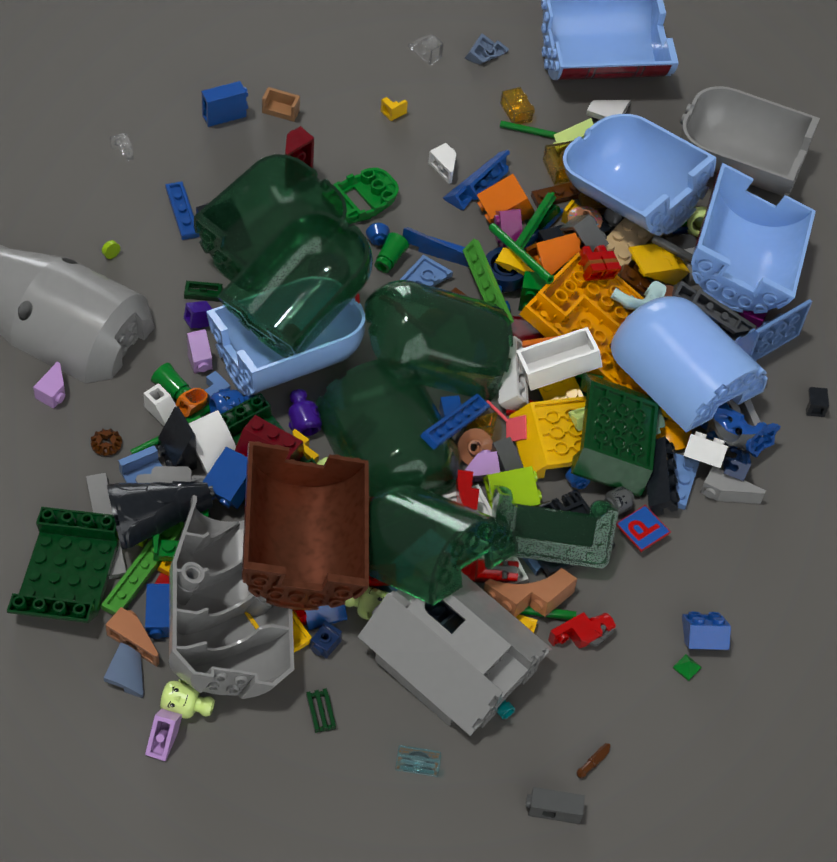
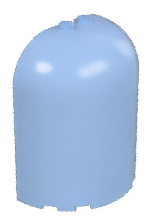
[563,114,716,236]
[206,277,366,396]
[611,296,768,432]

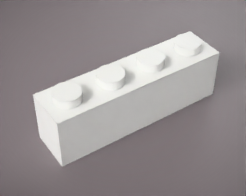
[496,336,529,410]

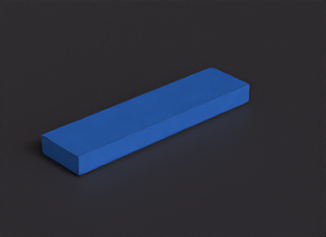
[165,181,199,240]

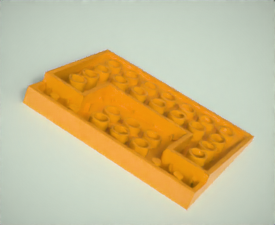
[519,252,647,394]

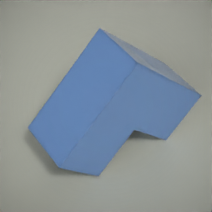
[204,371,231,401]

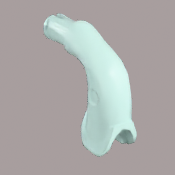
[610,281,666,311]

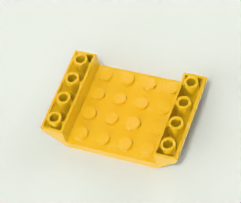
[509,396,586,479]

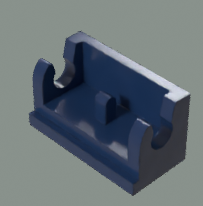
[723,447,751,481]

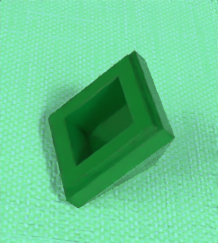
[673,654,702,681]

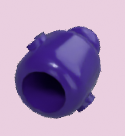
[288,389,322,437]

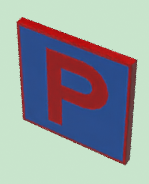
[615,505,671,552]

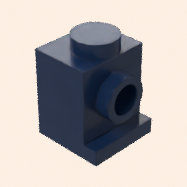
[310,621,342,659]

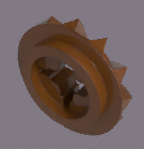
[91,428,122,456]

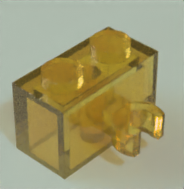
[500,87,535,124]

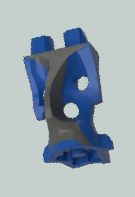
[700,402,781,457]

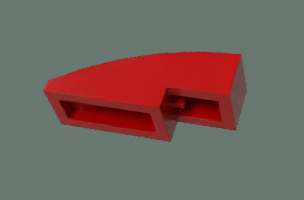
[456,470,479,533]

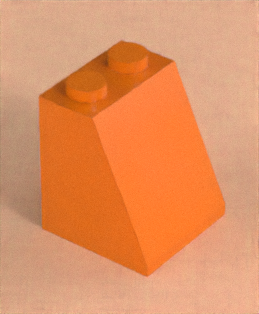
[477,174,535,224]
[525,232,581,275]

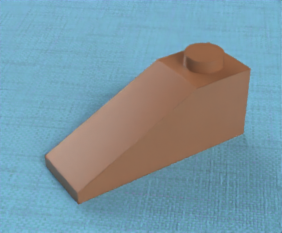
[106,607,159,667]

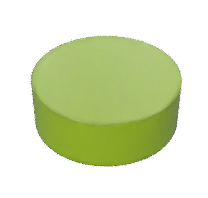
[102,240,120,259]

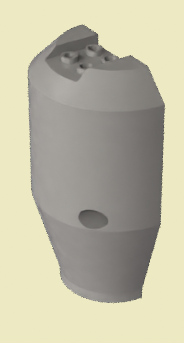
[0,245,154,383]
[169,495,295,699]

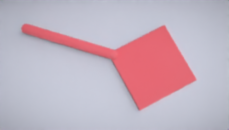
[486,400,527,442]

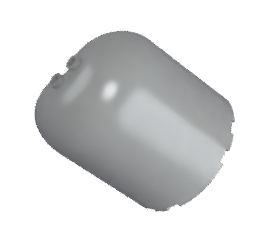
[680,86,820,197]

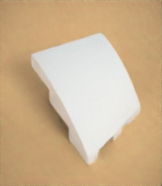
[586,100,631,120]
[189,410,236,475]

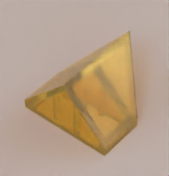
[464,412,499,439]

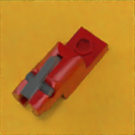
[454,559,519,583]
[548,612,616,648]

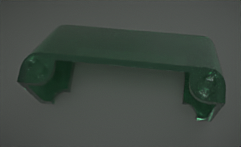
[491,485,619,568]

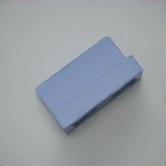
[118,445,162,483]

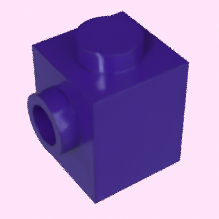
[184,301,213,328]

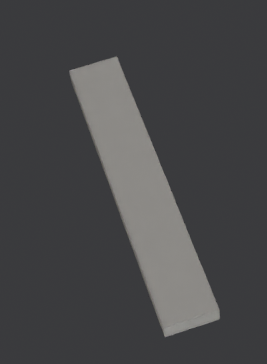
[86,473,126,579]

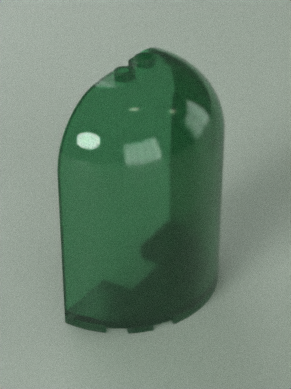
[194,154,347,294]
[217,211,373,358]
[364,280,513,402]
[316,358,461,510]
[369,485,519,605]

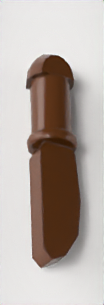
[576,743,610,778]

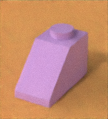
[187,329,212,374]
[33,362,65,409]
[465,450,500,482]
[145,708,182,761]

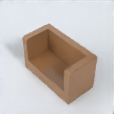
[262,87,300,122]

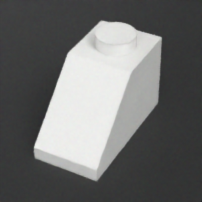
[428,143,456,184]

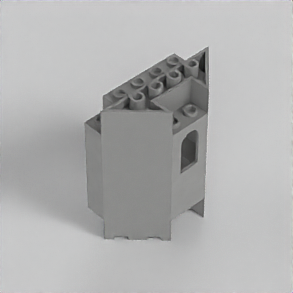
[358,554,552,736]

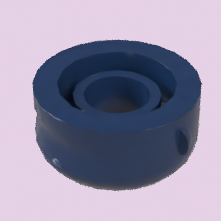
[486,247,524,292]

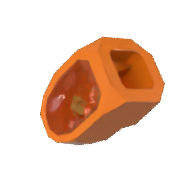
[176,388,208,417]

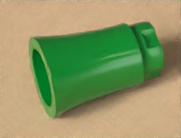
[374,232,409,273]
[151,363,191,401]

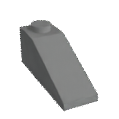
[700,466,766,504]

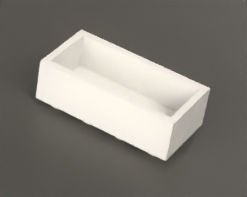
[516,327,603,391]

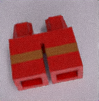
[578,245,622,281]

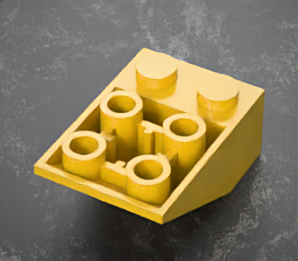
[628,243,690,285]

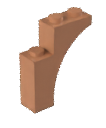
[484,568,577,617]

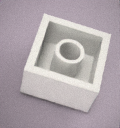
[683,431,728,468]

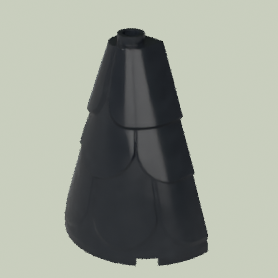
[107,481,215,550]

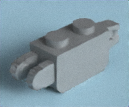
[135,466,206,483]

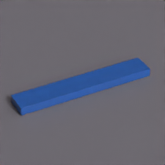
[420,394,491,450]

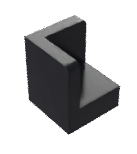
[806,387,829,417]

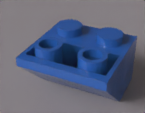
[682,611,731,650]

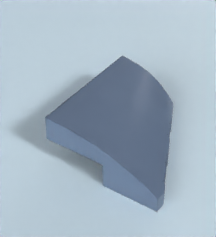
[465,33,509,64]
[104,643,144,698]

